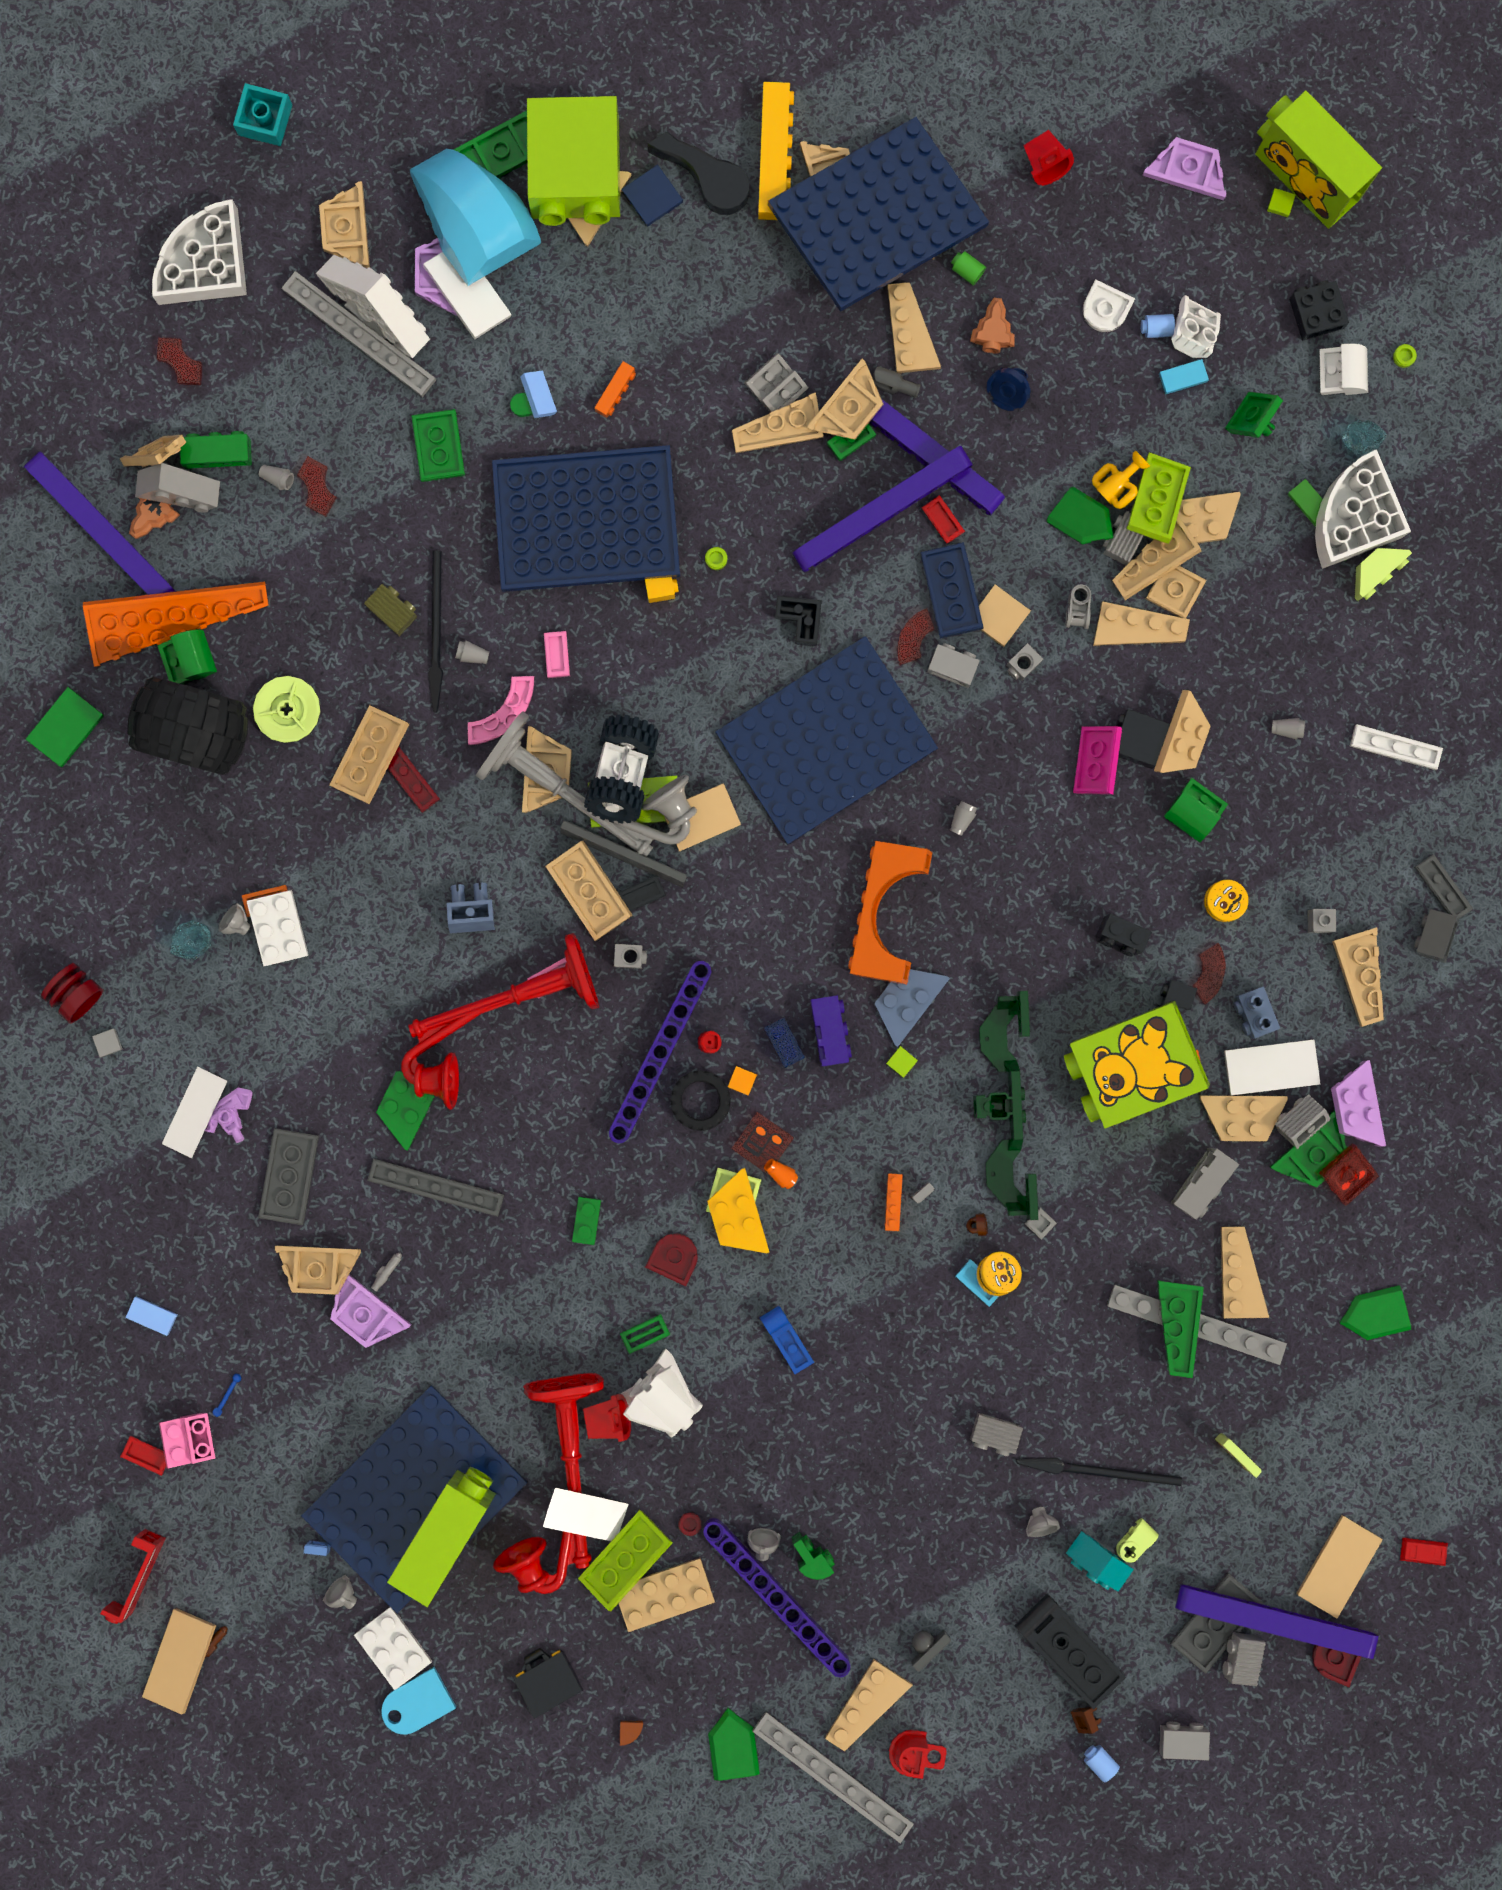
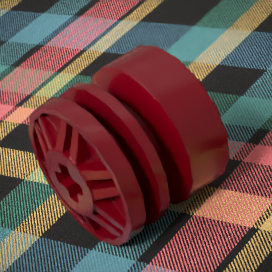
[41,963,104,1024]

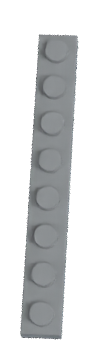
[282,271,436,398]
[1107,1285,1287,1365]
[752,1711,914,1843]

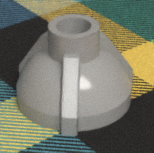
[218,903,250,935]
[1026,1507,1060,1537]
[748,1528,781,1561]
[323,1575,357,1609]

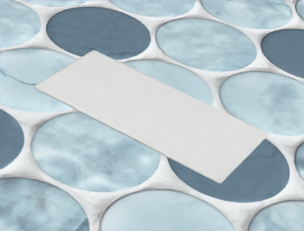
[162,1067,227,1158]
[543,1488,628,1541]

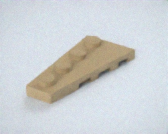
[732,392,823,453]
[1112,516,1201,600]
[825,1659,913,1751]

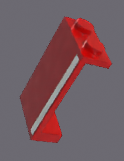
[100,1529,166,1624]

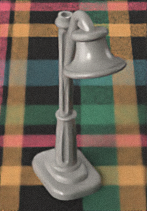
[476,711,697,857]

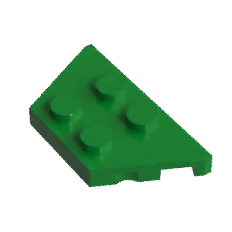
[453,111,528,178]
[376,1071,435,1151]
[1269,1110,1350,1187]

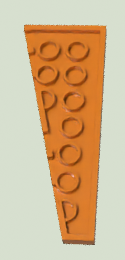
[82,581,268,667]

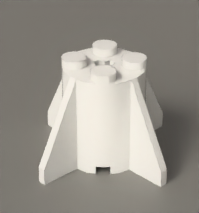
[621,1349,703,1437]

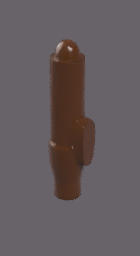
[205,1626,228,1658]

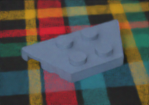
[874,969,950,1047]

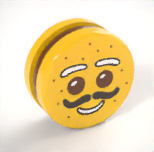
[1204,880,1248,922]
[976,1252,1022,1296]

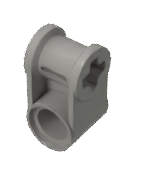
[1065,584,1091,629]

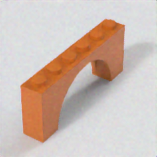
[848,841,933,985]

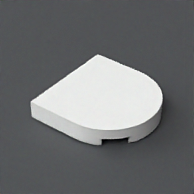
[1083,279,1135,332]

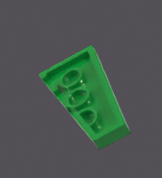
[1157,1280,1204,1378]

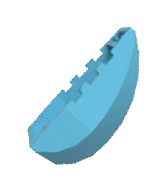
[410,149,541,286]

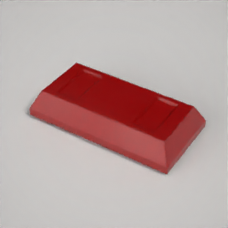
[921,495,965,544]
[120,1436,166,1476]
[1400,1537,1448,1566]

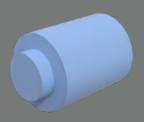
[1141,314,1175,338]
[1084,1745,1120,1782]

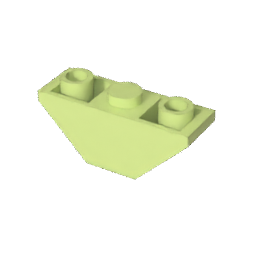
[1355,548,1412,601]

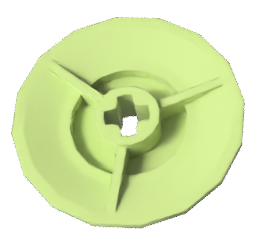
[253,676,320,743]

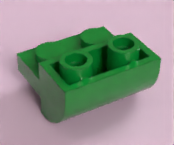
[157,630,217,684]
[1164,778,1228,843]
[792,1532,835,1580]

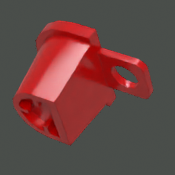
[1023,130,1074,186]
[583,1394,631,1442]
[889,1730,947,1779]

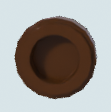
[966,1213,988,1236]

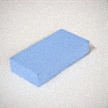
[520,371,557,418]
[126,1296,178,1336]

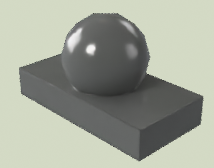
[911,1630,951,1672]

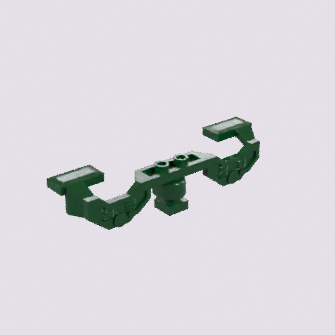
[973,991,1038,1220]

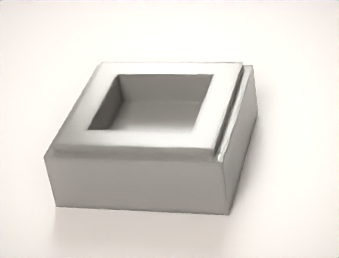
[92,1028,123,1058]
[911,1182,935,1204]
[1024,1207,1057,1240]

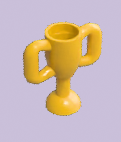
[1092,451,1150,509]

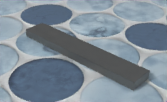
[560,821,687,888]
[367,1159,504,1217]

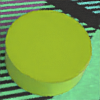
[1393,344,1417,368]
[705,547,727,570]

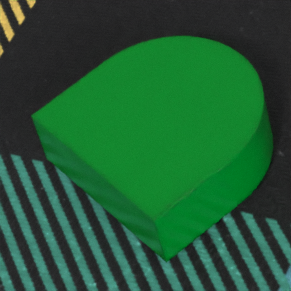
[510,392,533,417]

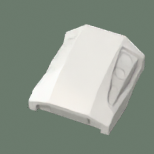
[1171,295,1221,358]

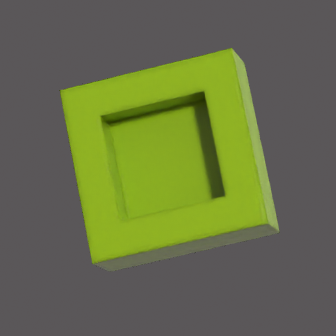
[1267,188,1296,217]
[886,1046,918,1078]

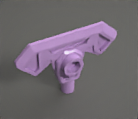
[205,1088,252,1143]

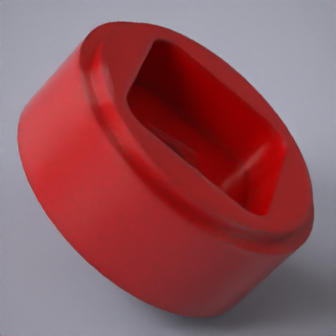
[698,1031,721,1054]

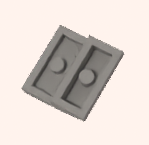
[744,353,808,413]

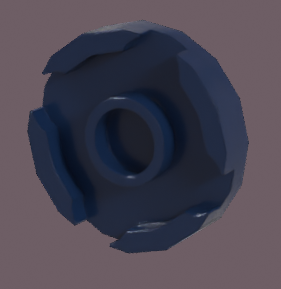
[987,368,1030,411]

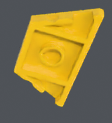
[707,1168,769,1253]

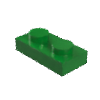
[827,424,876,462]
[572,1197,601,1245]

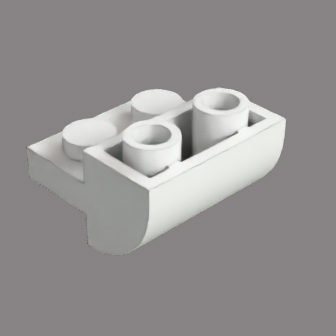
[1320,344,1368,395]

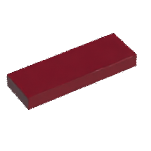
[388,746,440,813]

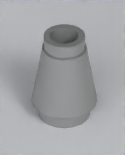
[259,465,294,490]
[455,641,490,664]
[1272,718,1305,740]
[950,801,977,836]

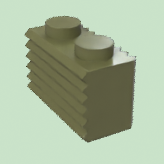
[364,584,417,637]

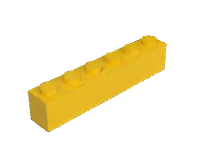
[758,82,794,220]

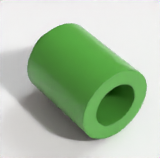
[951,251,987,286]

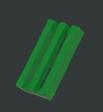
[620,1314,670,1354]

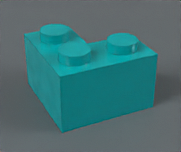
[1066,1531,1134,1592]

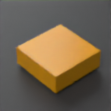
[728,1066,757,1095]

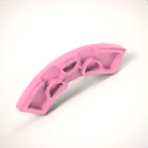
[468,676,534,745]

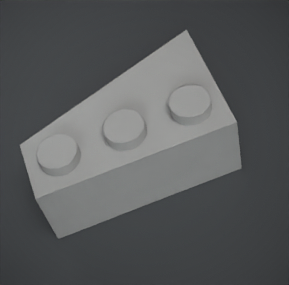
[135,463,220,513]
[1171,1148,1239,1220]

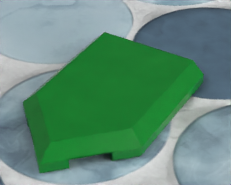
[1047,487,1114,545]
[1339,1285,1411,1340]
[708,1708,760,1781]

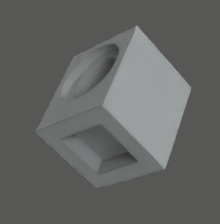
[1006,643,1043,681]
[1308,909,1336,933]
[614,944,647,969]

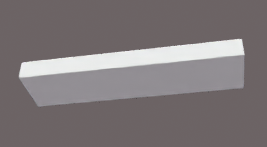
[1350,724,1443,770]

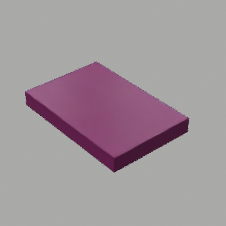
[1073,726,1122,794]

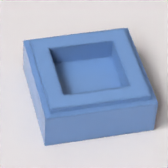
[304,1540,331,1556]

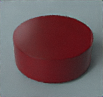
[678,1512,701,1536]

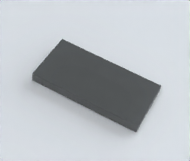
[258,1128,319,1225]
[1170,1573,1264,1674]

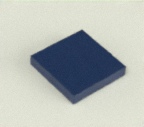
[622,165,683,227]

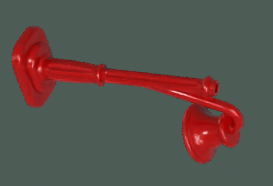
[401,933,600,1110]
[493,1373,604,1594]

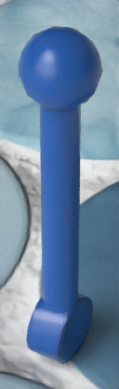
[213,1374,241,1417]

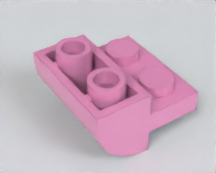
[159,1413,215,1468]

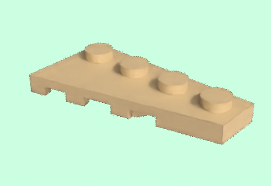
[887,282,941,373]
[1093,602,1190,646]
[1332,927,1384,1027]
[1221,1227,1269,1318]

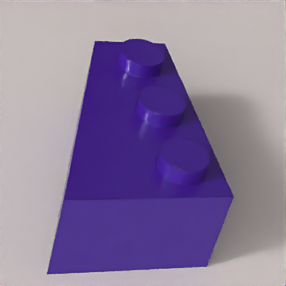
[810,995,852,1067]

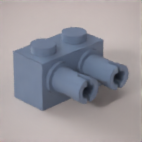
[447,882,495,934]
[1233,986,1280,1039]

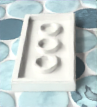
[423,252,511,340]
[1224,1040,1320,1095]

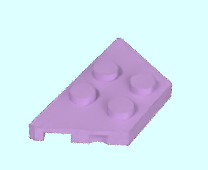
[1143,137,1226,200]
[415,238,457,316]
[1331,1060,1386,1147]
[330,1274,412,1348]

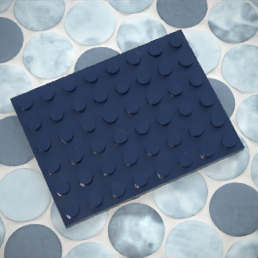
[768,117,989,312]
[492,445,680,592]
[715,636,938,845]
[301,1385,527,1613]

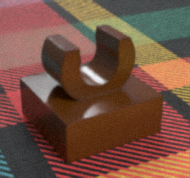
[1071,1707,1102,1734]

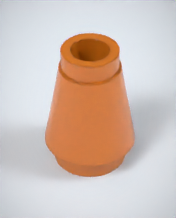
[764,1159,798,1189]

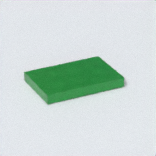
[411,409,465,482]
[26,687,104,767]

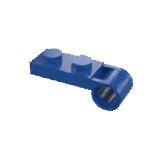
[760,1305,814,1374]

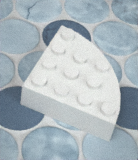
[152,200,247,305]
[316,255,430,358]
[1315,449,1411,569]

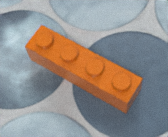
[594,361,636,418]
[884,1173,903,1231]

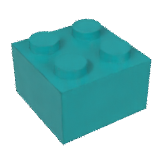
[233,83,292,147]

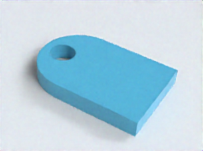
[382,1667,456,1735]

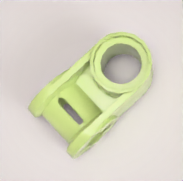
[1116,1518,1159,1563]

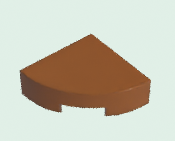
[620,1720,643,1746]

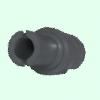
[872,366,921,398]

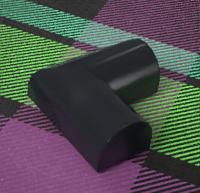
[775,596,822,647]

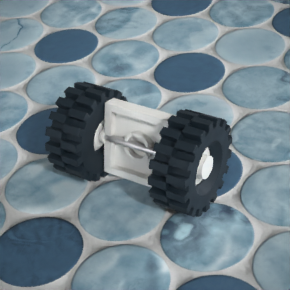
[584,714,659,824]

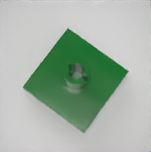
[1225,392,1283,438]

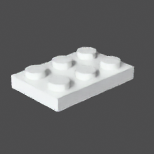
[247,890,308,966]
[354,1607,432,1690]

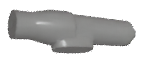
[371,1252,402,1291]

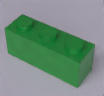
[180,431,252,469]

